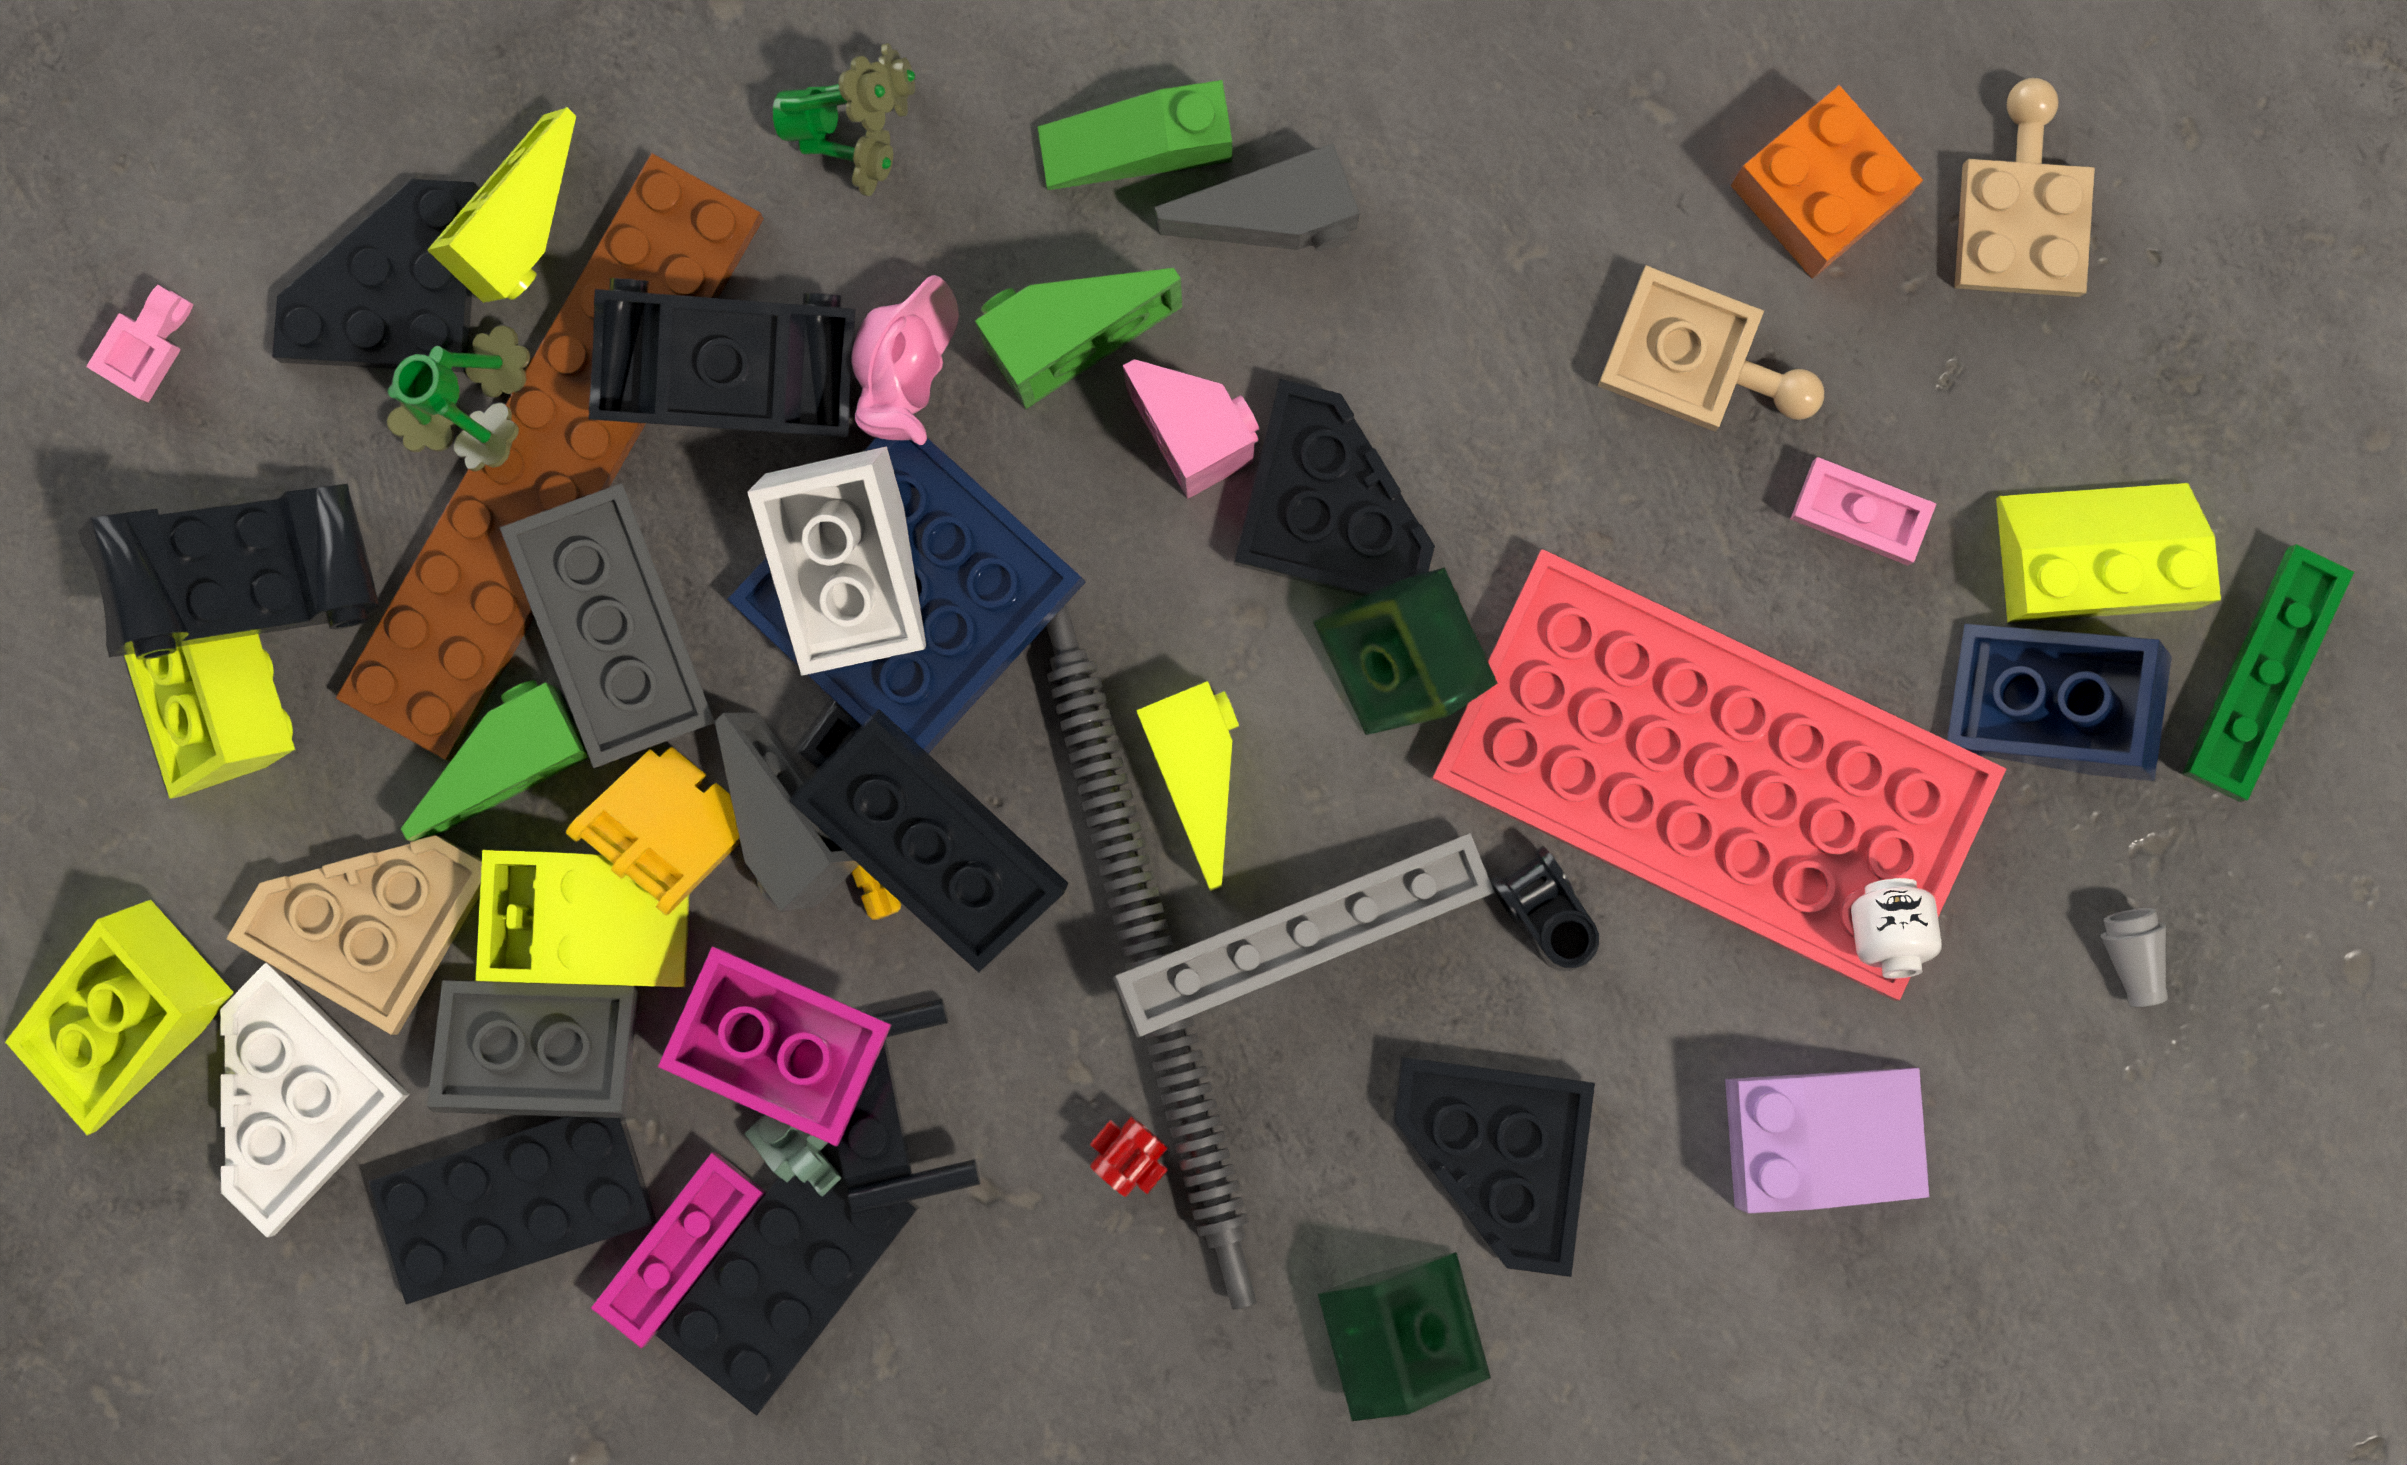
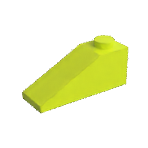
[427,107,576,303]
[1136,681,1239,891]

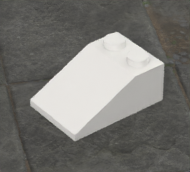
[748,446,926,676]

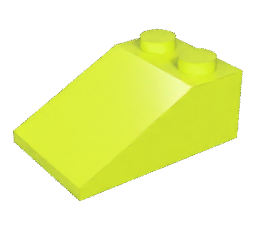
[5,900,234,1136]

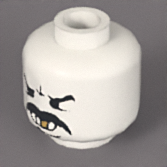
[1851,878,1942,979]

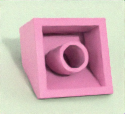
[1123,359,1259,499]

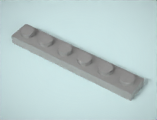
[1113,833,1495,1037]

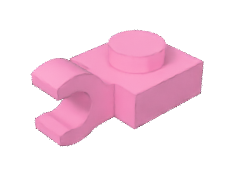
[86,285,193,403]

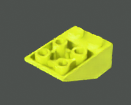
[476,850,689,987]

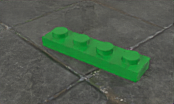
[2182,544,2354,802]

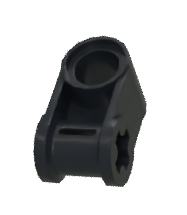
[1490,846,1599,971]

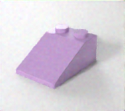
[1725,1068,1929,1213]

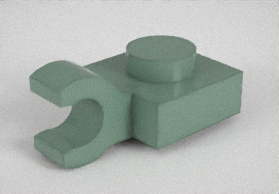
[744,1114,841,1197]

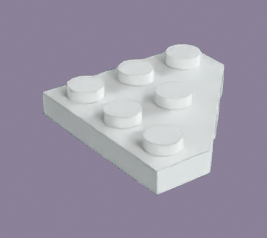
[220,962,410,1237]

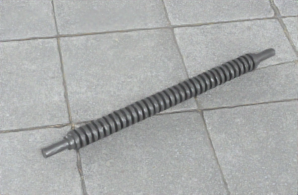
[1047,603,1257,1310]

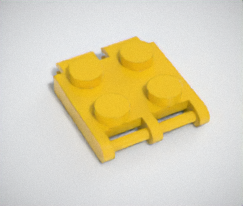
[566,747,741,916]

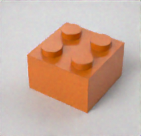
[1730,85,1923,279]

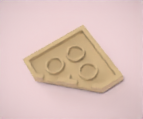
[226,835,482,1035]

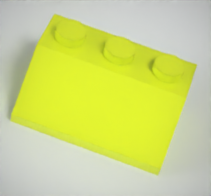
[1996,483,2221,623]
[124,634,295,799]

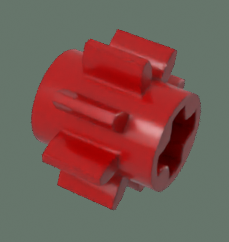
[1089,1116,1168,1197]

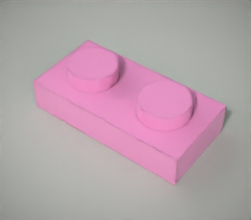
[1790,457,1936,566]

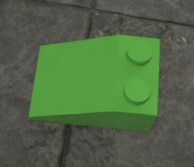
[975,268,1182,409]

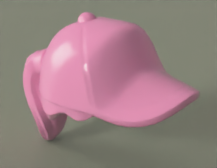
[851,275,959,445]

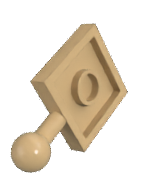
[1954,78,2095,297]
[1598,265,1824,432]

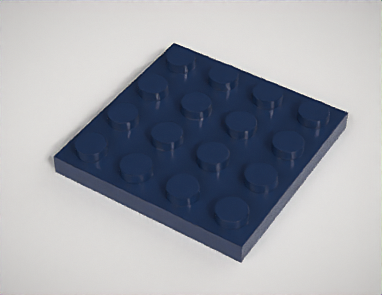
[727,437,1086,754]

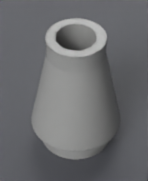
[2100,908,2168,1007]

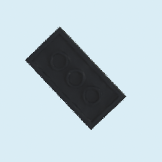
[789,709,1069,973]
[369,1116,657,1305]
[656,1143,920,1416]

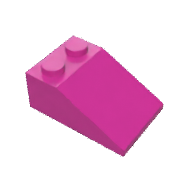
[658,946,892,1146]

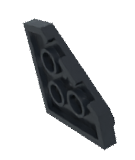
[272,179,480,372]
[1234,379,1435,610]
[1393,1056,1595,1277]

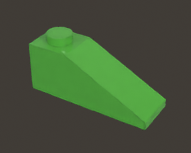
[1038,80,1232,190]
[401,680,589,841]

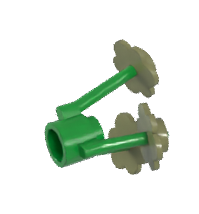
[773,43,915,196]
[387,326,530,472]

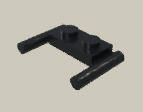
[838,998,981,1214]

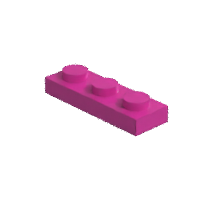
[591,1152,766,1348]

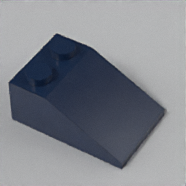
[1947,624,2172,781]

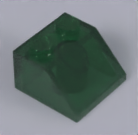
[1313,567,1498,735]
[1318,1252,1491,1421]

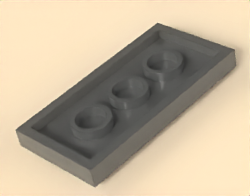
[499,483,715,768]

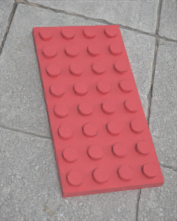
[1431,549,2006,1001]

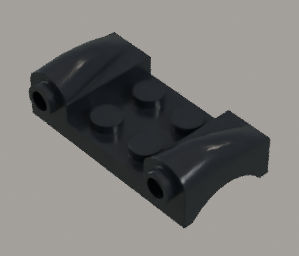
[588,278,856,437]
[78,484,379,660]

